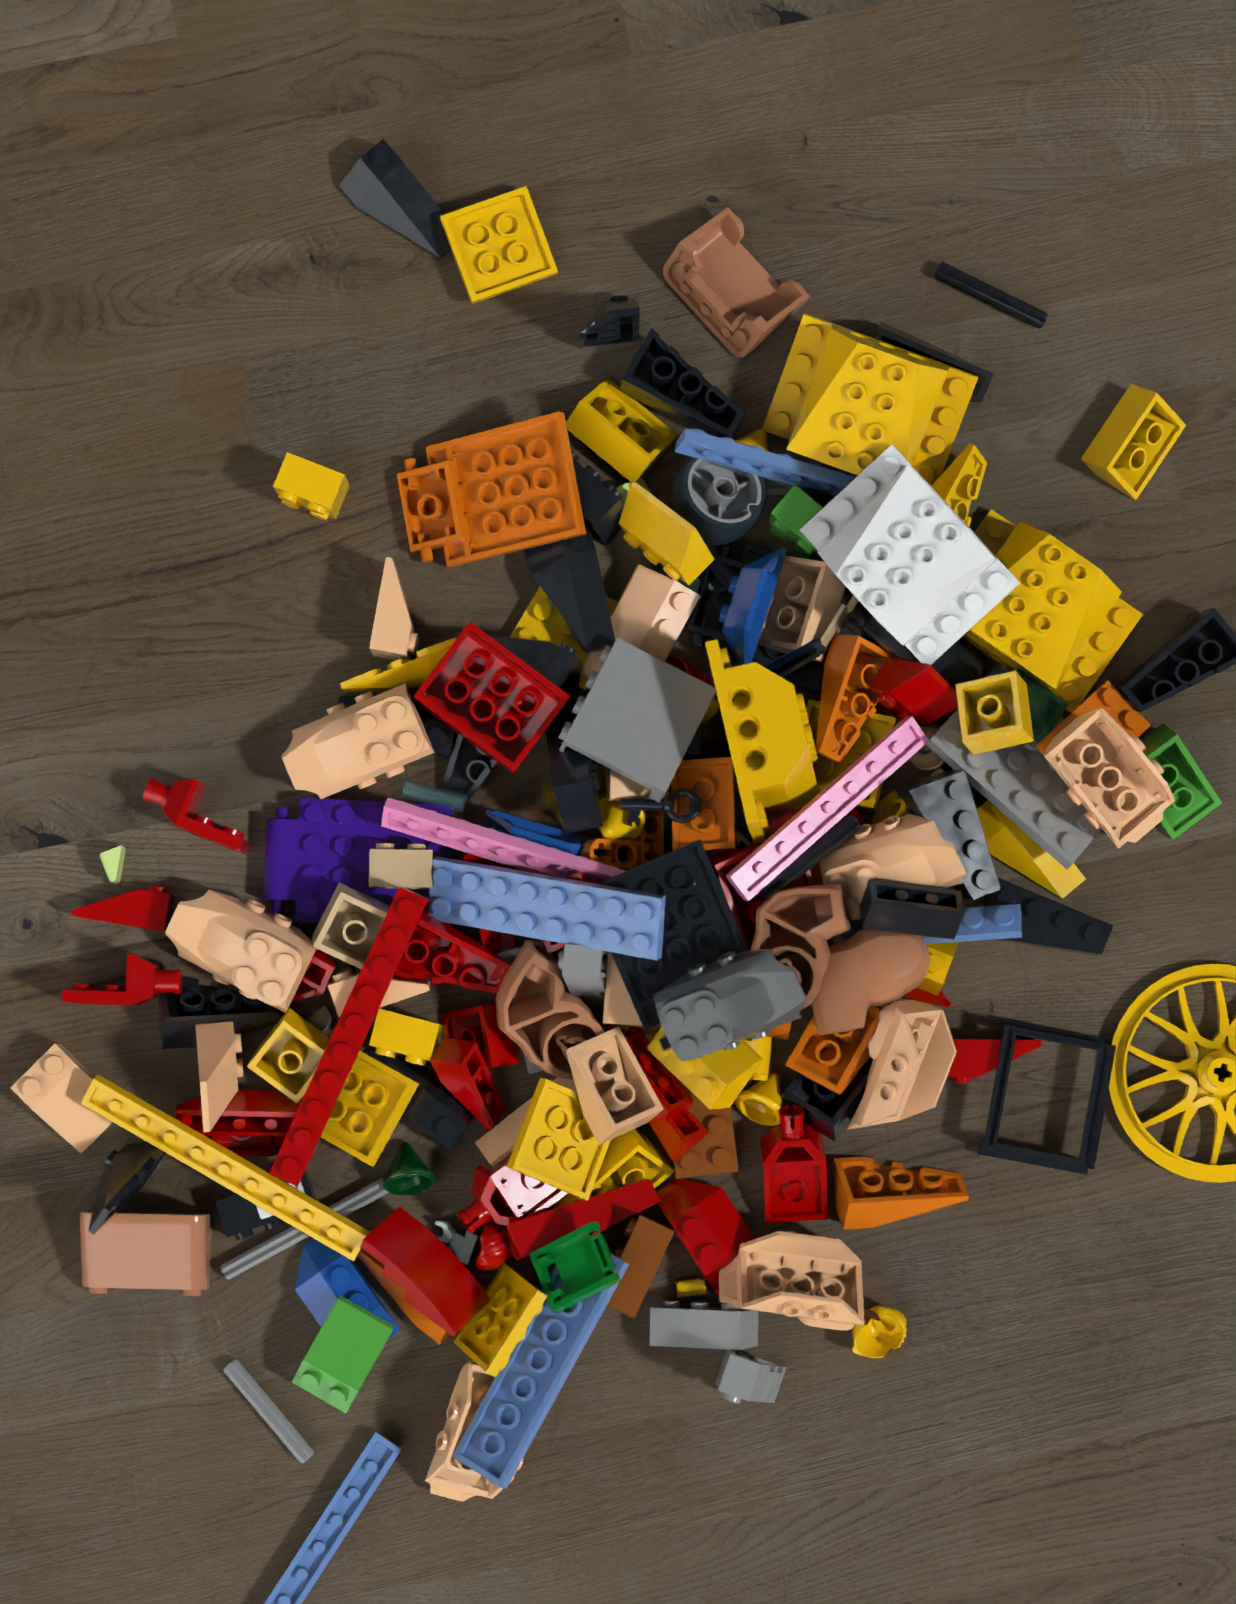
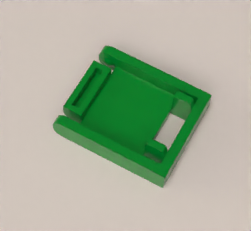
[529,1221,621,1313]

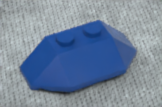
[719,548,787,665]
[486,808,605,856]
[295,1238,401,1338]

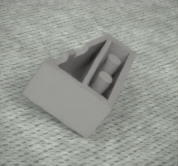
[558,944,608,1013]
[650,1300,759,1350]
[715,1349,787,1404]

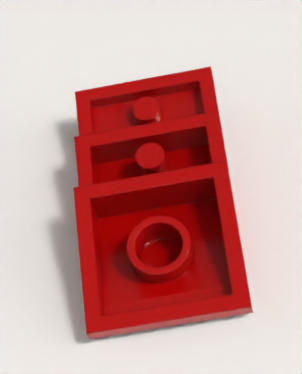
[360,1206,490,1337]

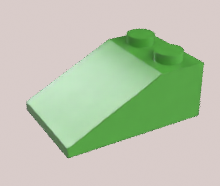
[1141,723,1222,840]
[292,1295,395,1413]

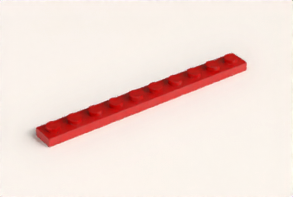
[269,886,428,1187]

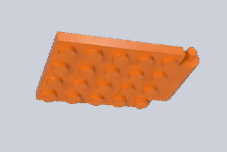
[396,412,586,568]

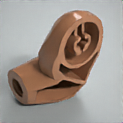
[750,884,850,1011]
[811,929,930,1035]
[496,940,605,1080]

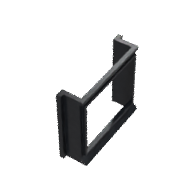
[977,1019,1116,1175]

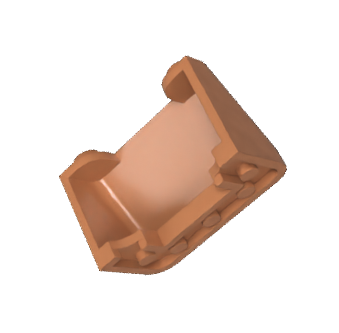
[663,207,810,357]
[80,1210,212,1296]

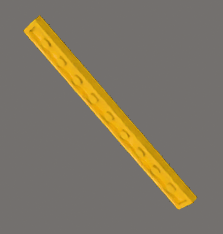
[81,1074,370,1261]

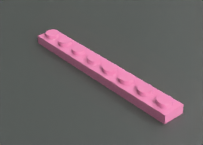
[726,716,929,901]
[381,797,625,884]

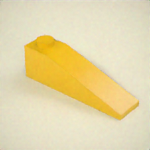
[931,444,987,527]

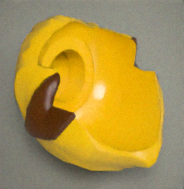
[852,1306,907,1358]

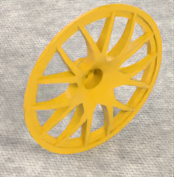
[1109,964,1236,1183]

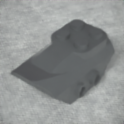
[654,949,808,1062]

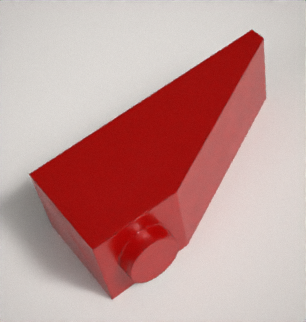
[71,885,174,932]
[430,1038,506,1130]
[947,1039,1041,1083]

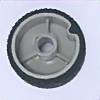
[669,457,767,546]

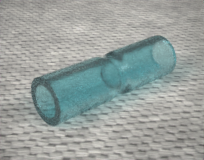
[402,780,467,813]

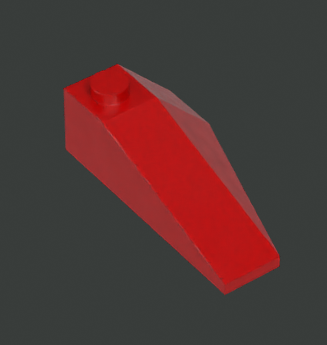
[395,910,512,993]

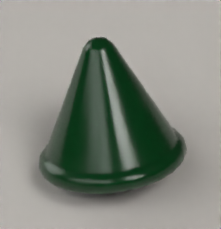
[383,1142,436,1196]

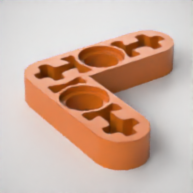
[581,810,664,870]

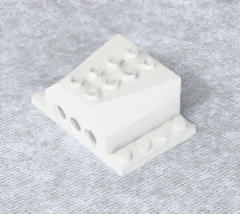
[800,444,1020,665]

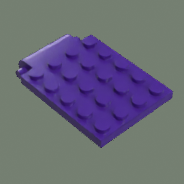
[263,798,453,924]

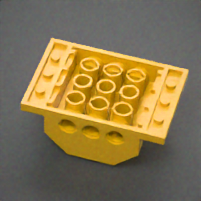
[762,313,978,486]
[963,509,1143,714]
[705,639,819,844]

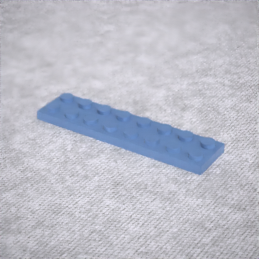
[428,856,666,960]
[452,1252,629,1489]

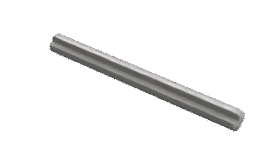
[220,1178,389,1279]

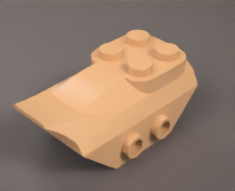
[282,683,435,799]
[1044,708,1175,849]
[820,814,967,921]
[165,890,316,1013]
[847,1000,957,1130]
[719,1231,865,1331]
[425,1360,524,1502]

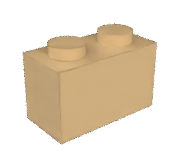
[368,843,433,889]

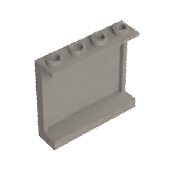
[558,637,716,802]

